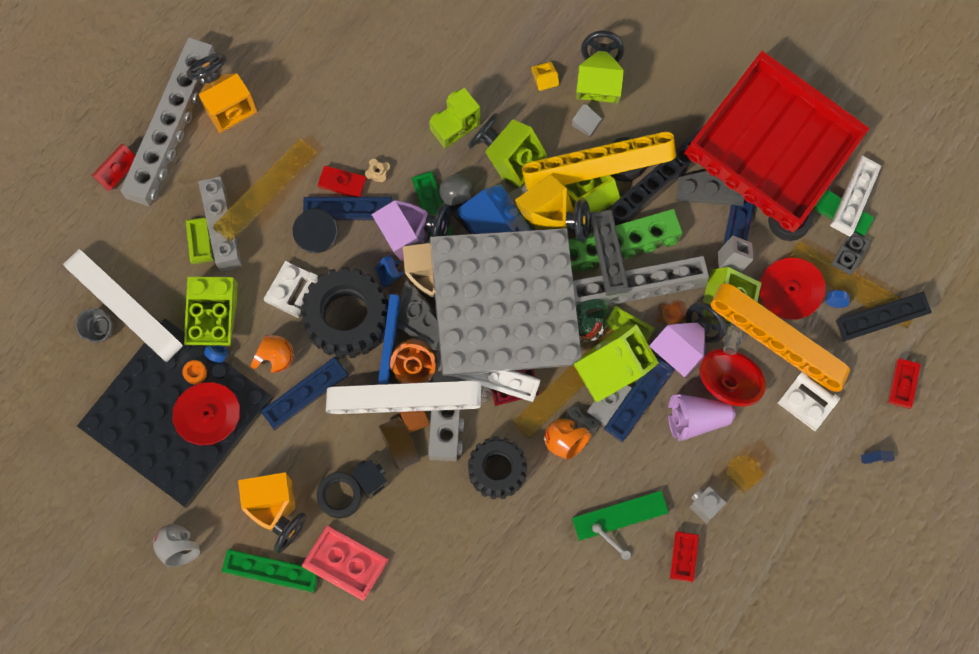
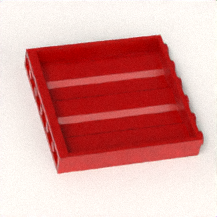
[685,51,870,233]

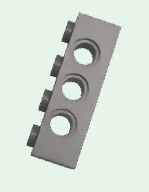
[198,176,242,272]

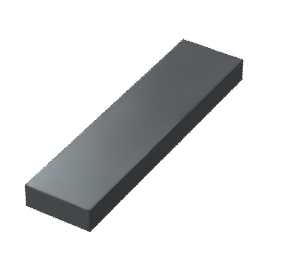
[590,210,629,296]

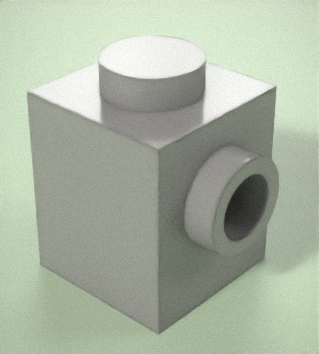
[718,236,753,273]
[689,487,726,524]

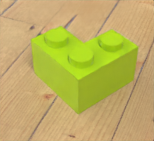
[429,87,480,149]

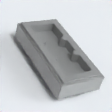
[586,385,632,426]

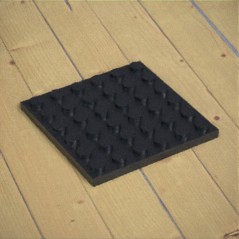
[77,318,273,508]

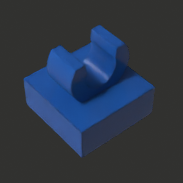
[375,256,404,287]

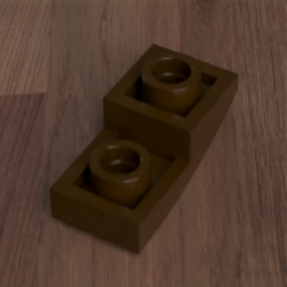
[378,417,420,470]

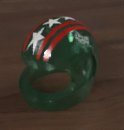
[576,299,609,342]

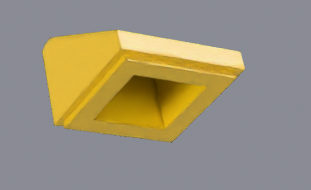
[531,61,559,91]

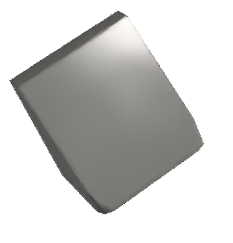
[572,103,602,137]

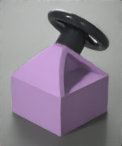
[372,200,451,263]
[650,302,726,379]

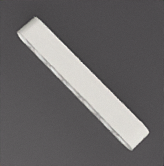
[63,249,183,362]
[326,381,481,414]

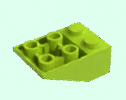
[184,277,238,346]
[573,324,659,402]

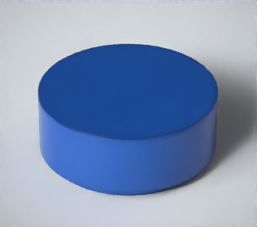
[826,290,850,308]
[204,345,229,363]

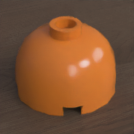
[390,338,437,384]

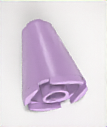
[668,394,736,441]

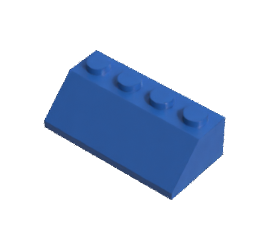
[457,184,533,234]

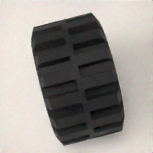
[468,437,527,500]

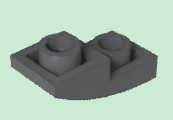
[831,232,870,276]

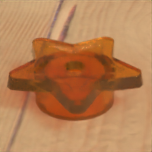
[657,302,685,325]

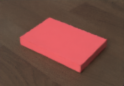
[302,525,388,601]

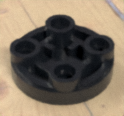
[292,208,338,254]

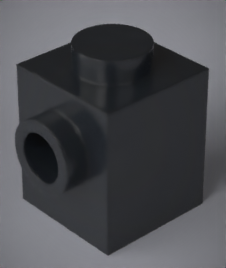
[352,459,389,499]

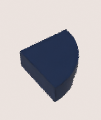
[861,450,895,464]

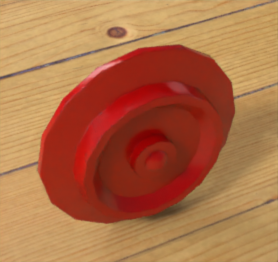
[759,258,825,320]
[172,382,240,445]

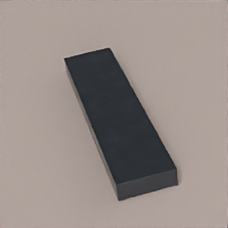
[835,291,932,342]

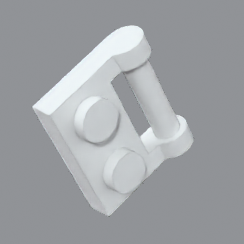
[264,261,318,318]
[778,372,841,431]

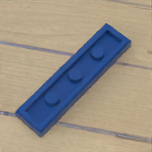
[378,294,401,385]

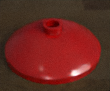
[699,349,766,407]

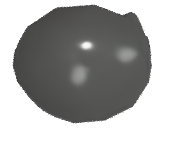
[439,174,473,206]
[75,308,114,343]

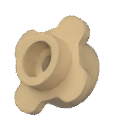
[365,159,390,182]

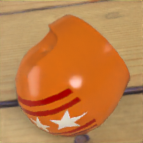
[250,335,294,373]
[544,419,591,460]

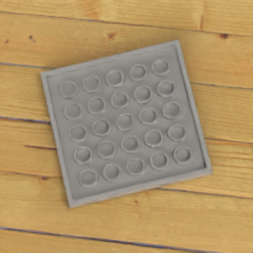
[430,229,581,376]

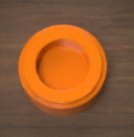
[183,360,207,384]

